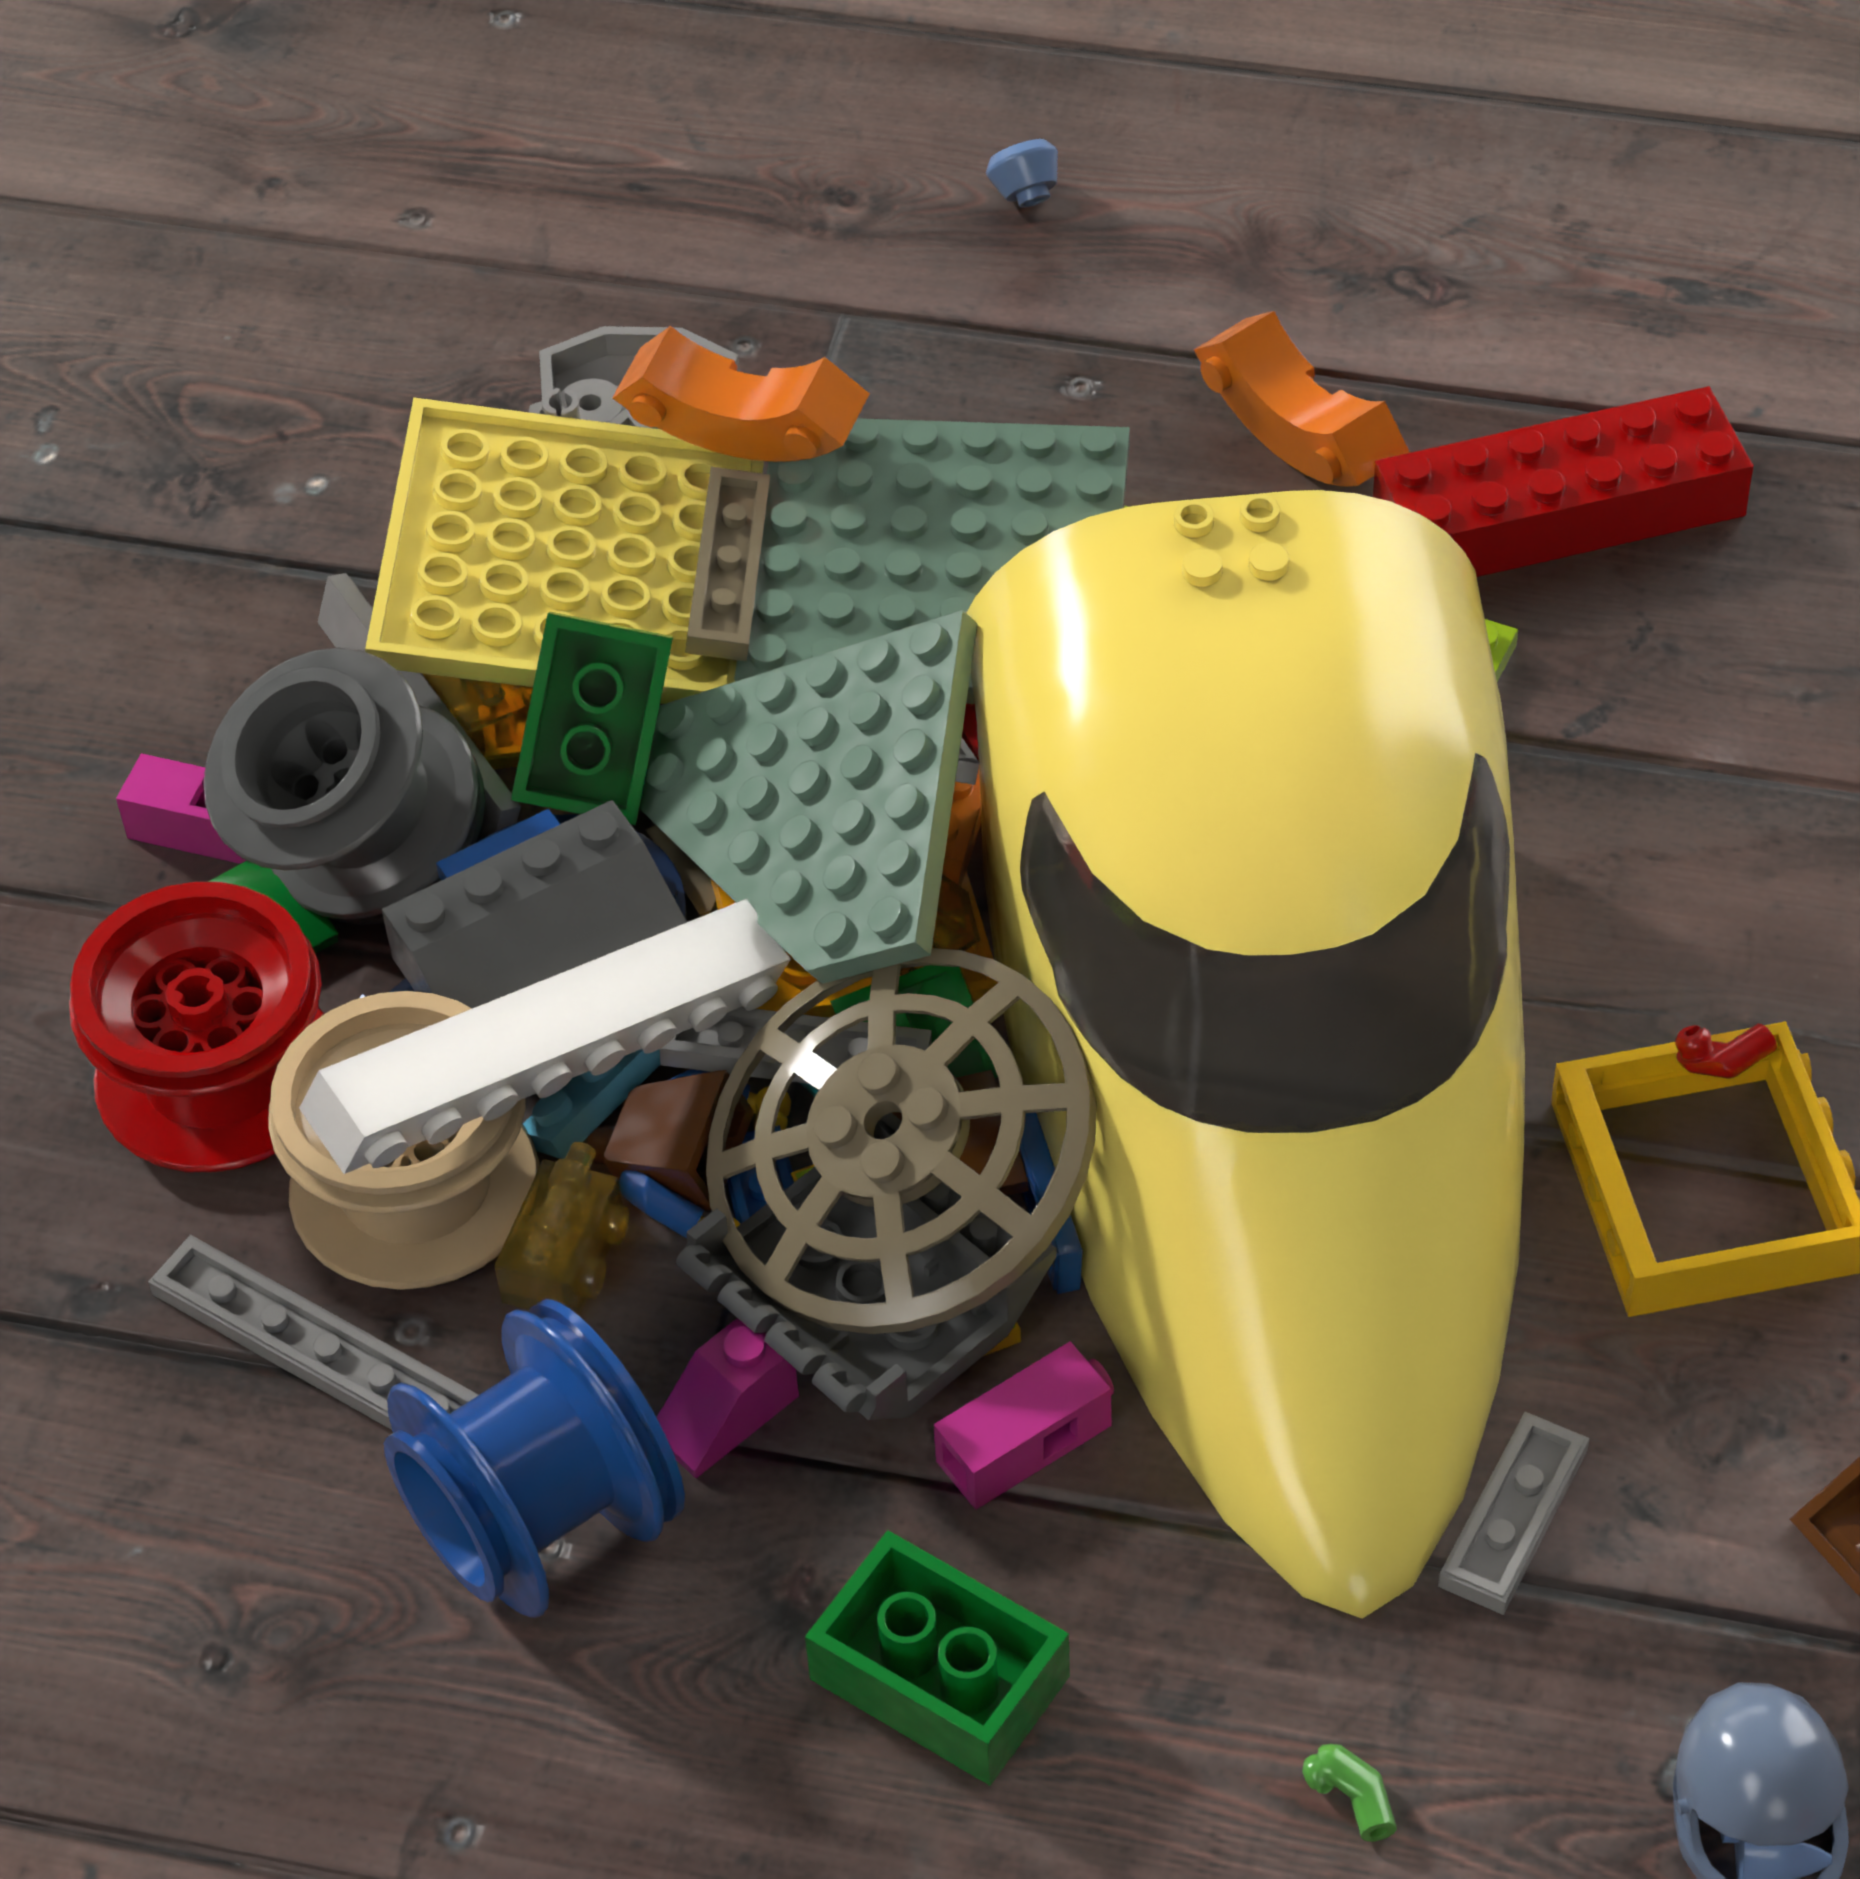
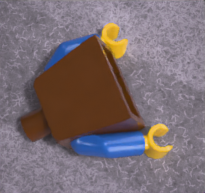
[587,1069,791,1238]

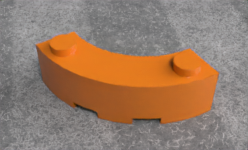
[1194,311,1410,487]
[612,326,870,462]

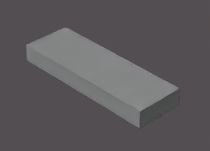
[1438,1411,1590,1615]

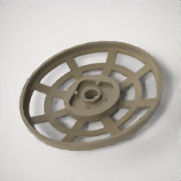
[706,948,1097,1334]

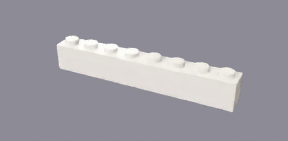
[299,899,791,1174]

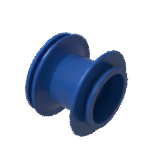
[384,1299,685,1618]

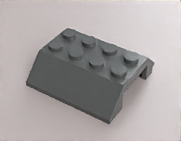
[676,1113,1057,1420]

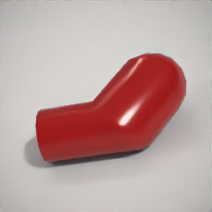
[1675,1023,1777,1079]

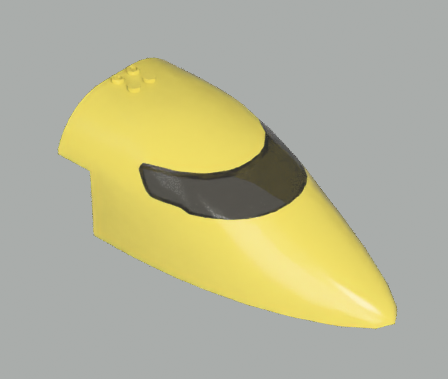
[967,490,1525,1619]

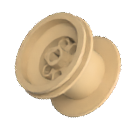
[268,991,540,1290]

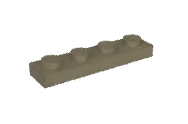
[685,467,770,661]

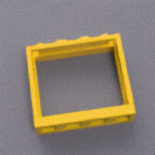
[1551,1021,1860,1317]

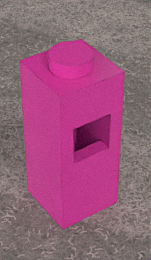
[116,753,247,864]
[933,1341,1114,1510]

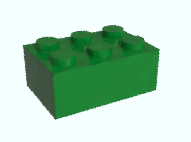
[511,611,673,825]
[805,1530,1070,1786]

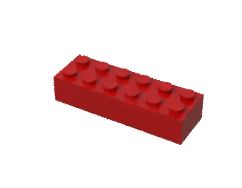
[1373,386,1754,577]

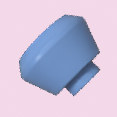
[986,139,1058,208]

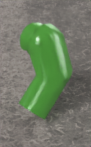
[1302,1744,1397,1842]

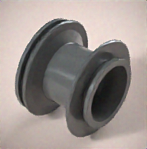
[203,647,485,925]

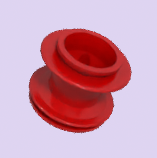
[69,882,325,1172]

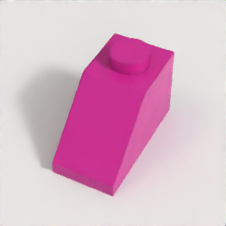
[656,1318,799,1479]

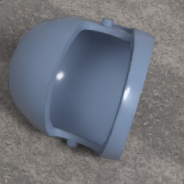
[1673,1682,1849,1879]

